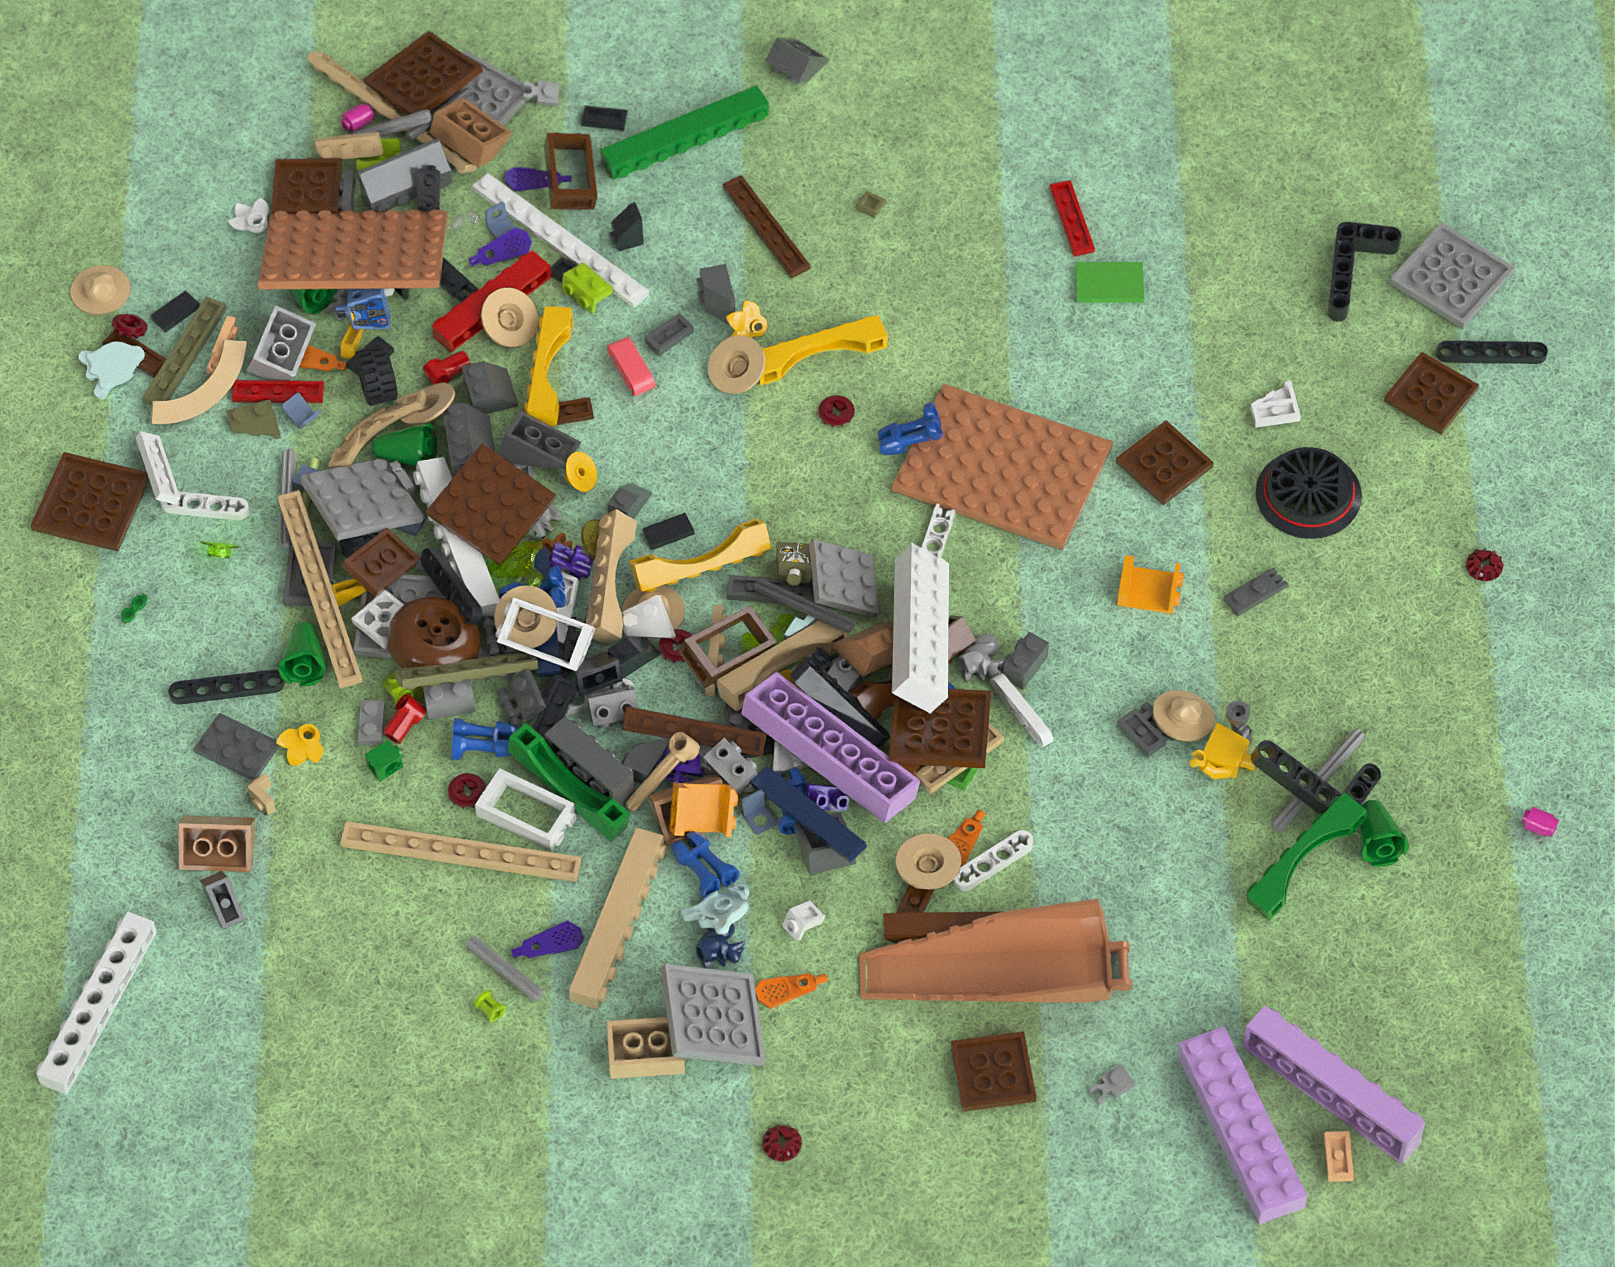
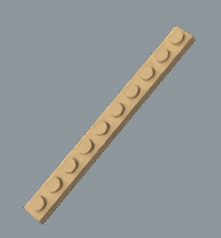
[307,52,477,174]
[277,490,362,688]
[340,821,582,882]

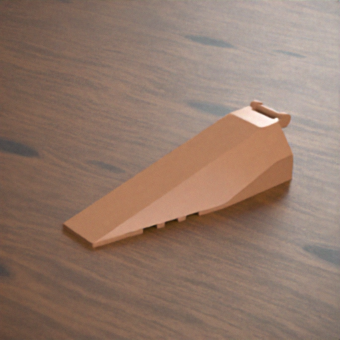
[859,899,1132,1003]

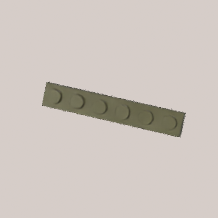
[142,296,227,406]
[395,652,538,689]

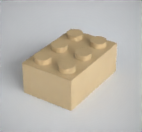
[607,1017,685,1079]

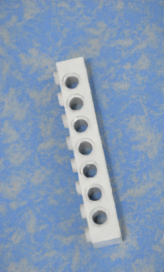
[36,912,156,1095]

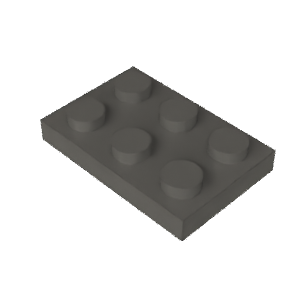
[283,542,337,606]
[194,713,280,780]

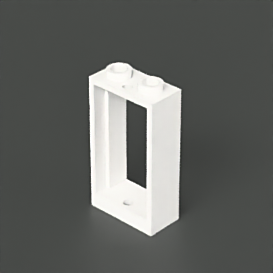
[496,598,596,672]
[475,768,577,851]

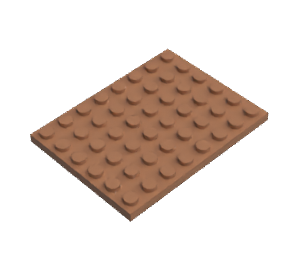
[258,209,448,289]
[892,384,1113,550]

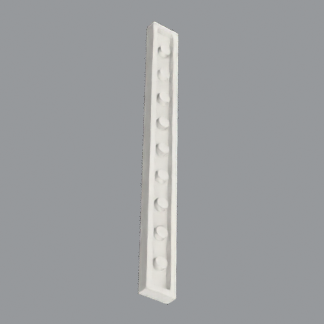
[472,173,649,308]

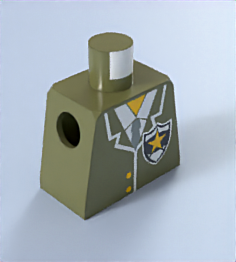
[776,542,812,586]

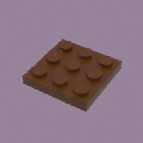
[271,158,342,214]
[1384,352,1479,435]
[1116,420,1214,505]
[951,1031,1037,1112]

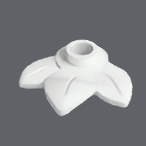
[228,198,270,233]

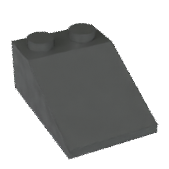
[497,411,581,469]

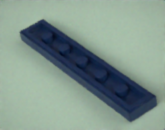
[526,548,562,677]
[750,766,867,863]

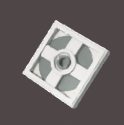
[351,590,404,649]

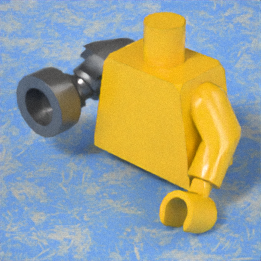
[1189,701,1256,780]

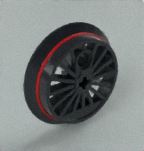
[1256,447,1362,539]

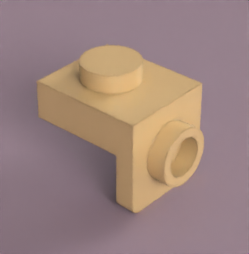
[248,773,275,816]

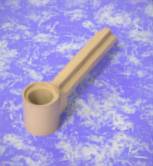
[625,732,700,812]

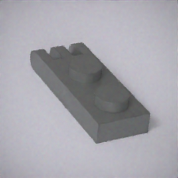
[1224,568,1288,616]

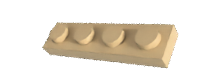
[705,605,728,697]
[915,722,1004,794]

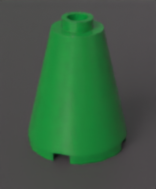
[287,289,337,315]
[371,423,438,467]
[279,622,326,687]
[1360,800,1409,867]

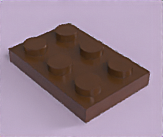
[341,528,420,597]

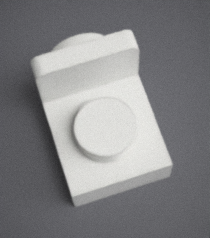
[782,901,825,941]

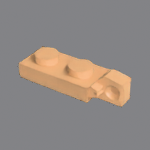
[207,316,239,374]

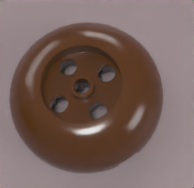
[386,597,481,669]

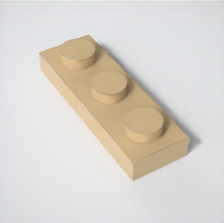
[315,132,384,159]

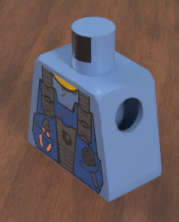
[336,288,391,329]

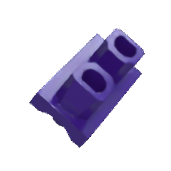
[549,542,594,580]
[657,749,704,783]
[806,783,849,812]

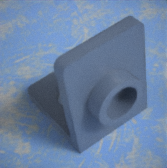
[485,201,519,245]
[281,393,322,429]
[741,790,776,835]

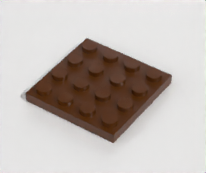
[363,31,483,115]
[426,444,556,567]
[30,452,149,551]
[889,689,991,769]

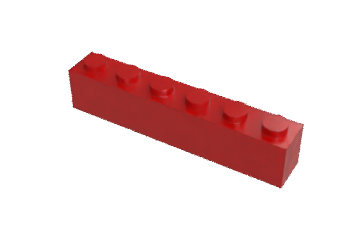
[431,250,551,353]

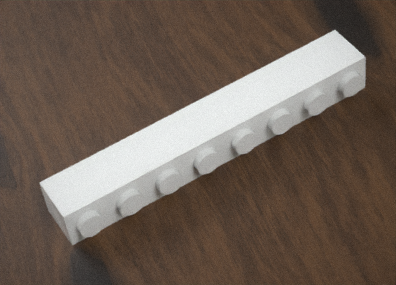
[413,457,499,619]

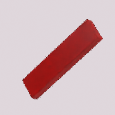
[1049,180,1095,257]
[232,380,325,403]

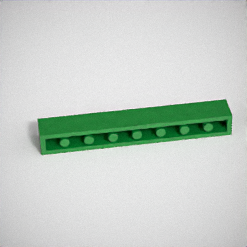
[600,85,769,180]

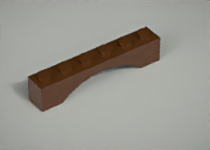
[849,615,976,719]

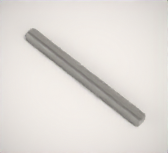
[1271,729,1364,832]

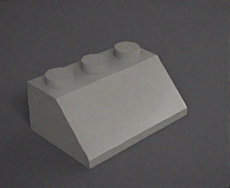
[247,305,317,380]

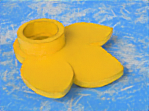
[726,300,768,338]
[276,724,323,766]

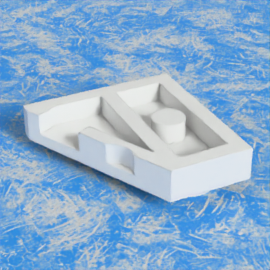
[1251,381,1301,428]
[622,595,676,638]

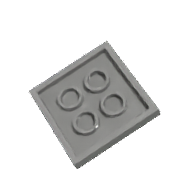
[809,539,879,618]

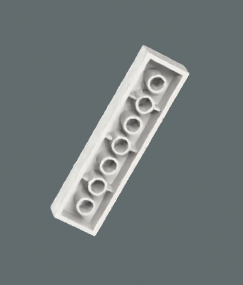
[892,543,949,713]

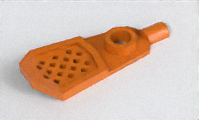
[299,345,347,372]
[948,810,985,867]
[755,973,828,1009]

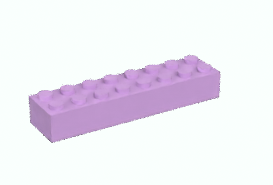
[741,672,920,823]
[1243,1006,1425,1164]
[1177,1026,1307,1224]

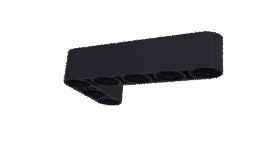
[1328,222,1402,322]
[790,647,890,749]
[1251,740,1381,814]

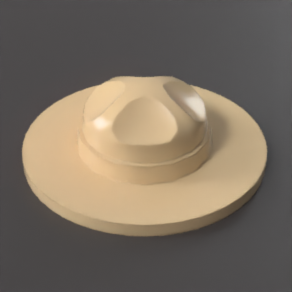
[70,265,131,315]
[481,288,538,348]
[708,335,765,394]
[400,383,455,426]
[622,585,685,638]
[494,586,558,648]
[1152,690,1215,742]
[896,834,961,889]

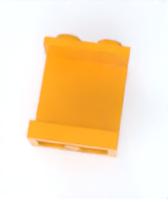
[1117,555,1184,614]
[669,783,738,837]

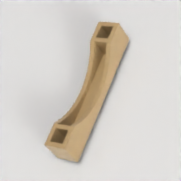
[586,509,637,646]
[717,620,848,711]

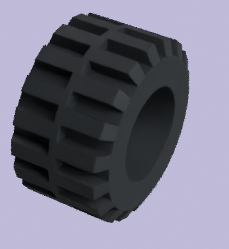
[355,344,398,406]

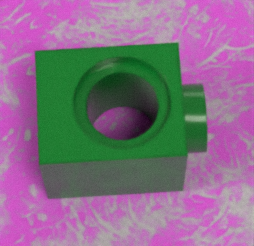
[364,740,404,782]

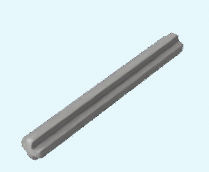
[278,449,296,549]

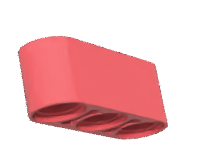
[607,337,655,396]

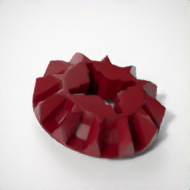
[111,314,148,339]
[818,395,855,428]
[1466,547,1504,581]
[659,629,693,663]
[448,773,486,809]
[762,1123,802,1162]

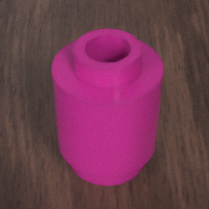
[340,104,374,133]
[1521,807,1559,837]

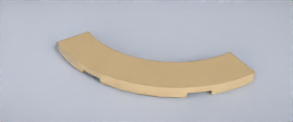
[151,340,247,425]
[327,390,426,469]

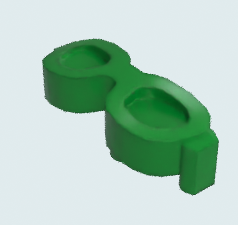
[121,593,148,624]

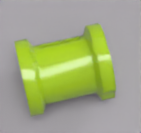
[474,990,506,1023]

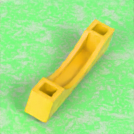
[524,306,574,426]
[758,315,888,385]
[629,518,772,593]

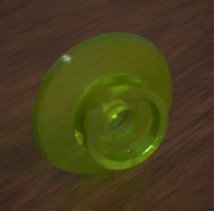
[200,540,241,559]

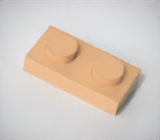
[1323,1131,1354,1182]

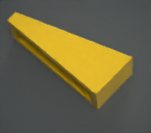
[341,321,364,359]
[331,578,367,607]

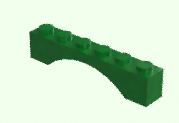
[507,723,630,842]
[1246,792,1368,921]

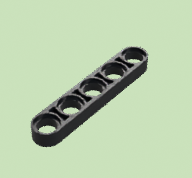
[1436,340,1548,364]
[420,548,482,625]
[168,670,285,705]

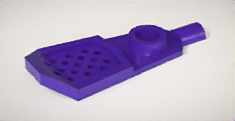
[505,167,572,192]
[468,227,532,267]
[511,920,584,958]

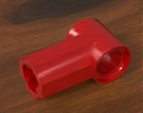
[423,351,471,385]
[382,694,427,744]

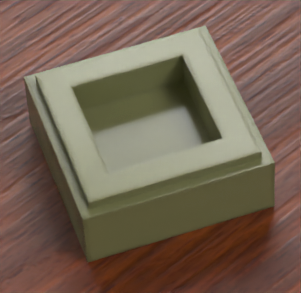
[856,191,886,218]

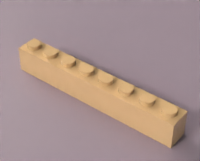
[569,827,667,1009]

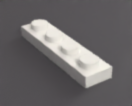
[136,431,180,504]

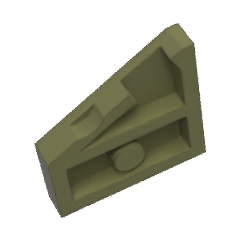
[226,400,281,439]

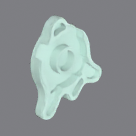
[79,342,145,399]
[682,884,749,934]

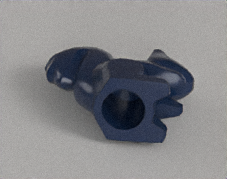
[696,923,745,969]

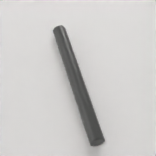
[405,88,472,142]

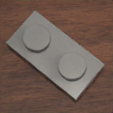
[358,700,385,745]

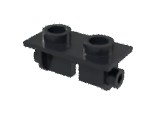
[418,165,440,212]

